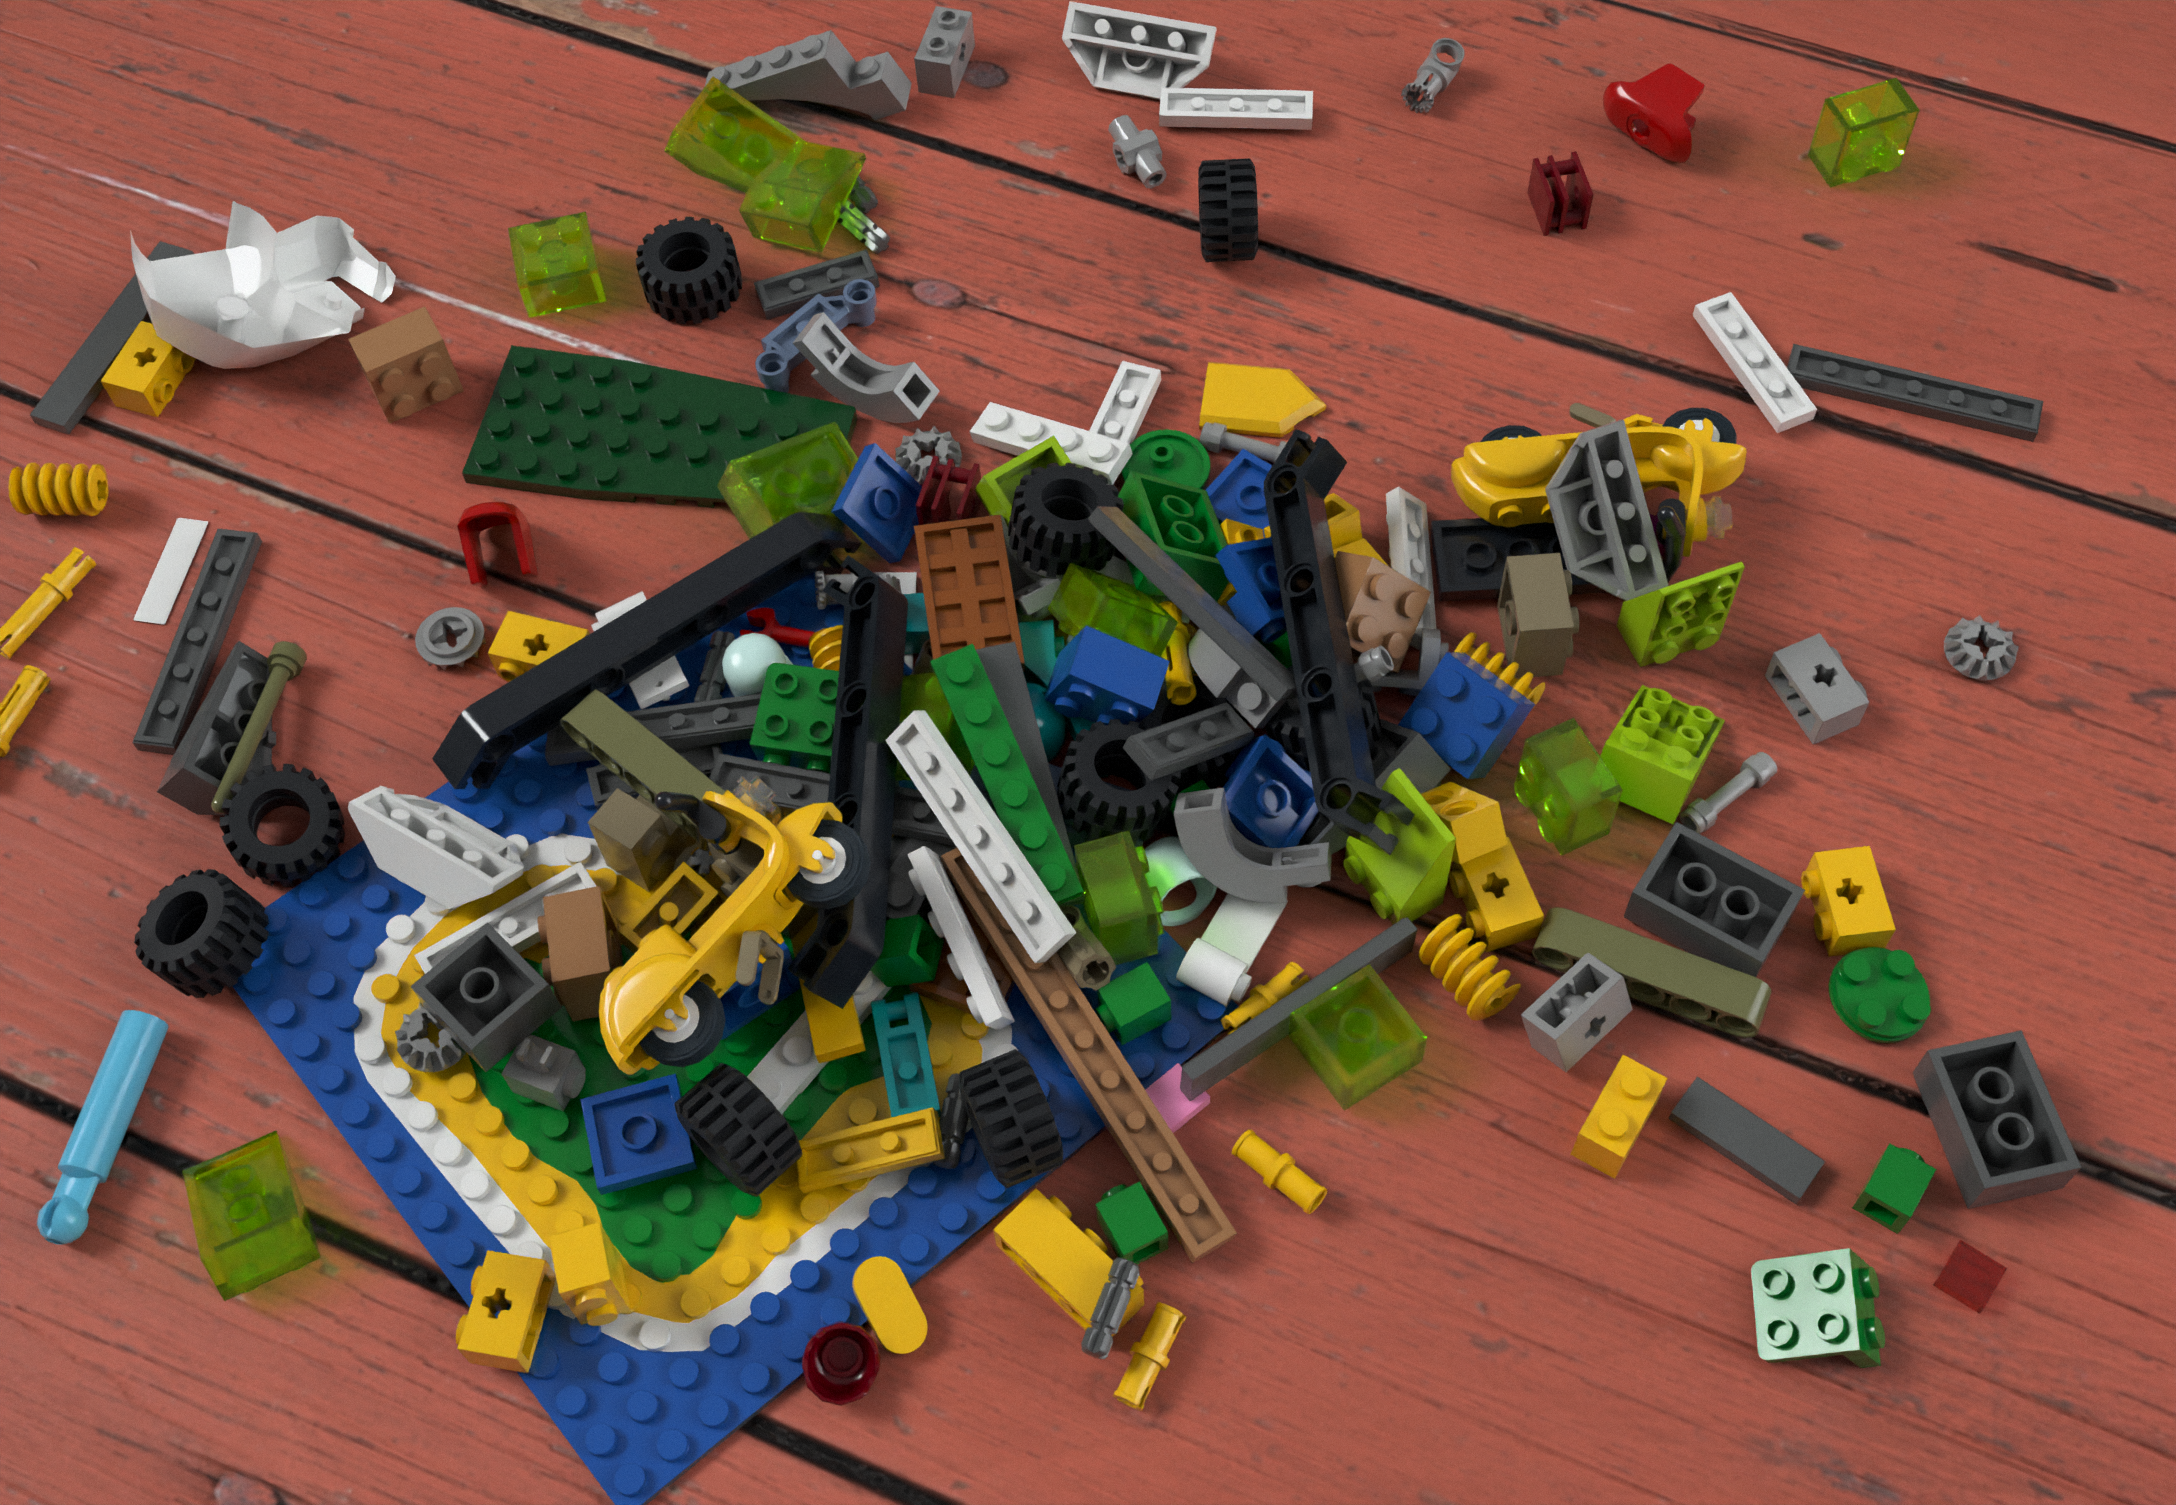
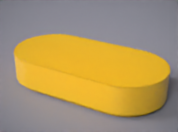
[852,1256,928,1354]

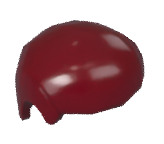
[802,1321,881,1406]

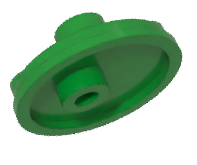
[1122,429,1210,490]
[1829,947,1931,1043]

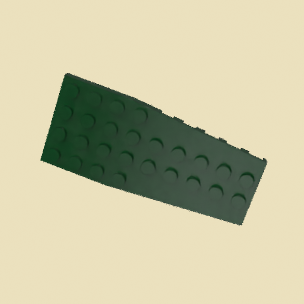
[462,345,857,515]

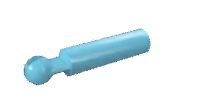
[37,1010,169,1245]

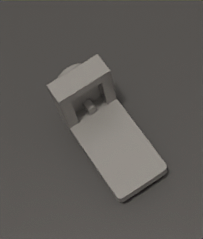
[1371,628,1449,696]

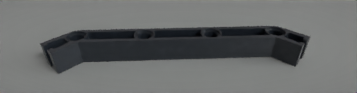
[1263,429,1415,855]
[432,512,862,789]
[787,555,908,1009]

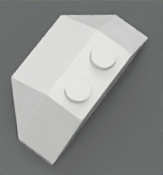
[1062,1,1217,100]
[348,786,524,909]

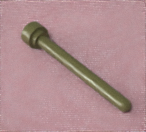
[211,641,307,814]

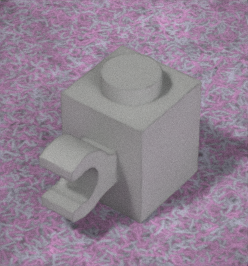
[502,1034,586,1112]

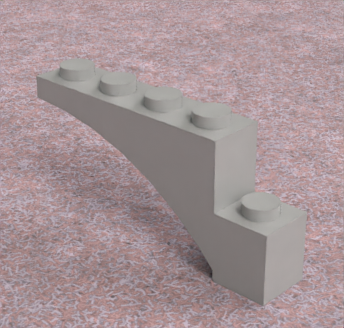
[701,30,912,120]

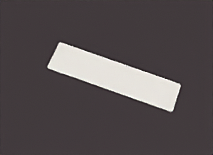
[134,518,208,625]

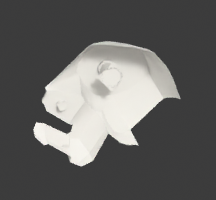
[130,201,396,369]

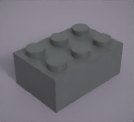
[1624,822,1805,977]
[1912,1030,2082,1209]

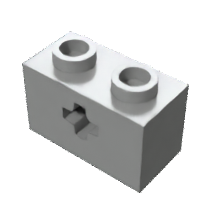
[914,6,975,98]
[1765,633,1869,744]
[1521,953,1633,1072]

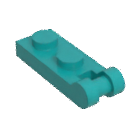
[871,992,941,1117]

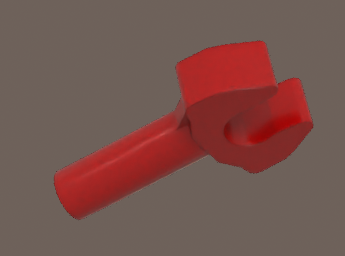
[739,607,815,648]

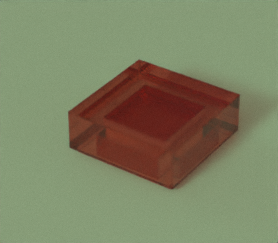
[1933,1240,2007,1314]

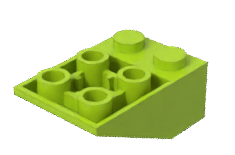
[1616,561,1745,667]
[1588,685,1725,824]

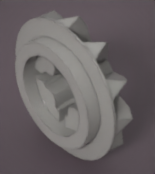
[895,426,962,485]
[415,607,486,670]
[1944,615,2019,680]
[395,1002,467,1072]

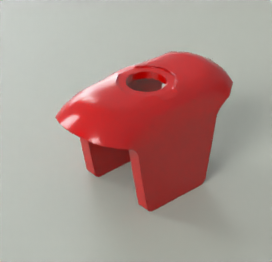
[1603,63,1705,163]
[457,502,538,587]

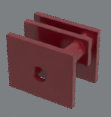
[1527,151,1594,236]
[916,456,981,525]

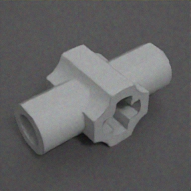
[1108,115,1167,189]

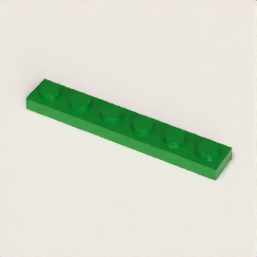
[930,644,1084,906]

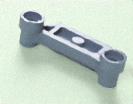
[755,279,877,393]

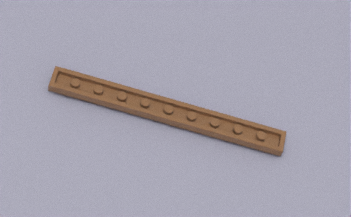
[940,848,1237,1263]

